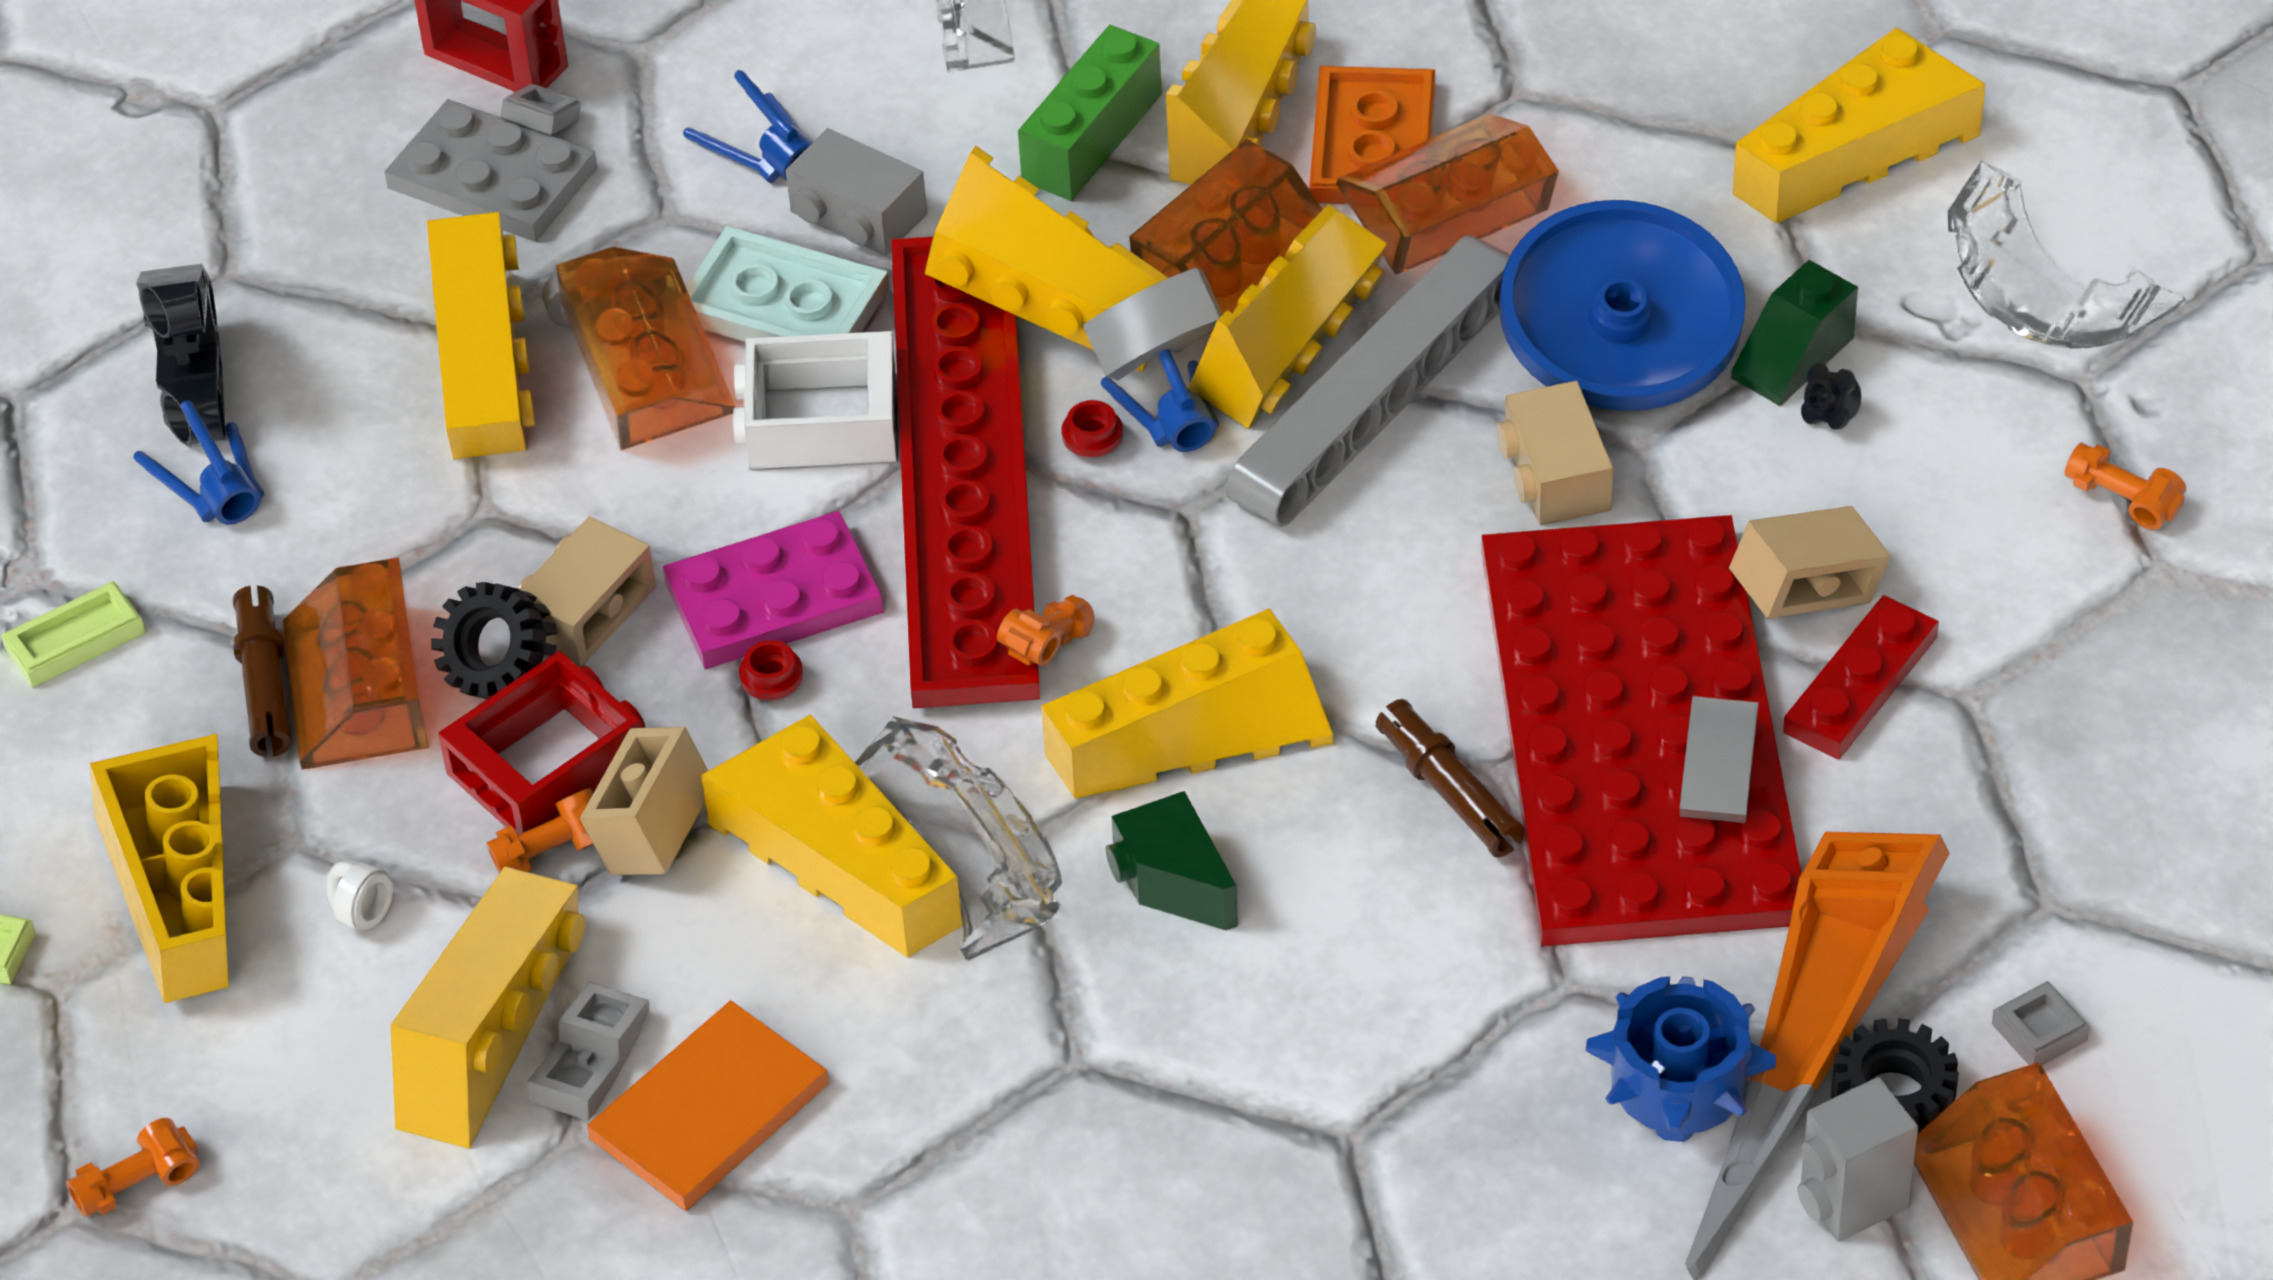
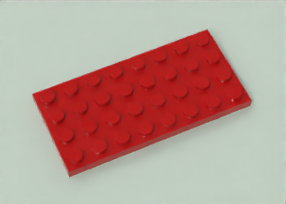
[1481,515,1802,947]

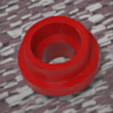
[1061,400,1123,457]
[739,640,803,700]

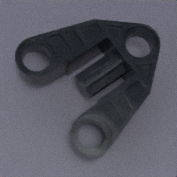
[136,263,226,445]

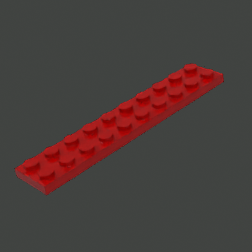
[891,236,1040,709]

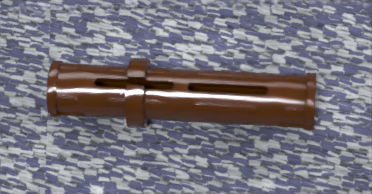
[232,585,291,757]
[1375,699,1526,858]

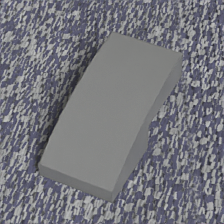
[1083,267,1223,381]
[1680,696,1758,823]
[527,981,649,1121]

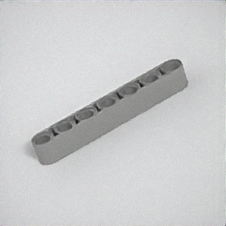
[1225,235,1510,527]

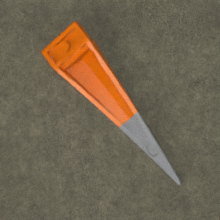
[1685,831,1950,1280]

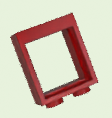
[414,0,569,92]
[438,650,646,835]

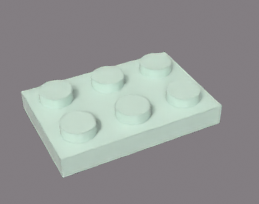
[673,226,890,342]

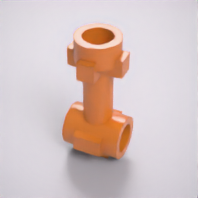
[2065,442,2186,530]
[997,595,1095,666]
[486,788,594,873]
[66,1118,200,1217]

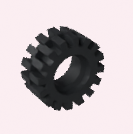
[431,582,557,699]
[1831,1018,1959,1148]

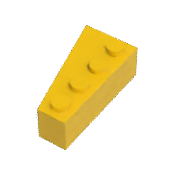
[701,714,962,958]
[90,734,229,1003]
[390,867,585,1149]

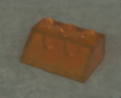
[1336,113,1559,276]
[1129,139,1323,334]
[556,246,736,451]
[283,557,429,770]
[1914,1062,2133,1280]

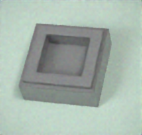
[500,84,581,135]
[1992,981,2090,1070]

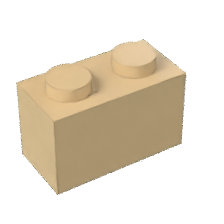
[1497,381,1613,525]
[1729,506,1891,619]
[518,516,656,667]
[579,726,708,875]

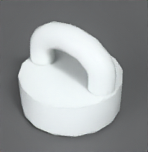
[326,861,393,932]

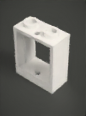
[733,331,897,469]

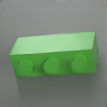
[1018,24,1162,201]

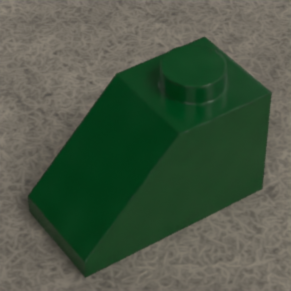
[1731,260,1858,406]
[1105,791,1238,931]

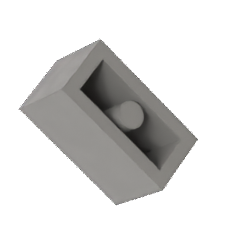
[786,128,927,256]
[1797,1077,1918,1242]

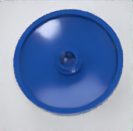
[1499,200,1745,411]

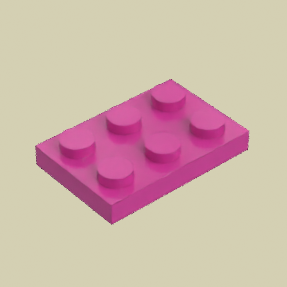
[662,511,883,669]

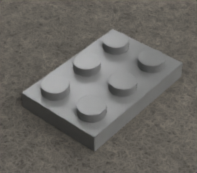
[384,99,598,242]

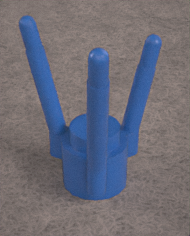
[683,70,813,183]
[1100,349,1219,452]
[133,400,264,525]

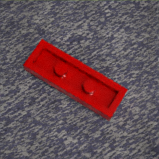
[1783,595,1939,760]

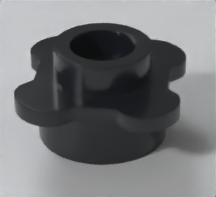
[1801,364,1861,430]

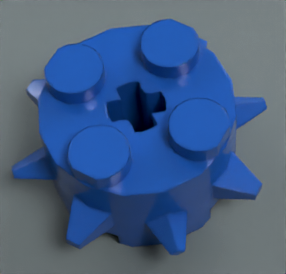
[1586,976,1776,1142]

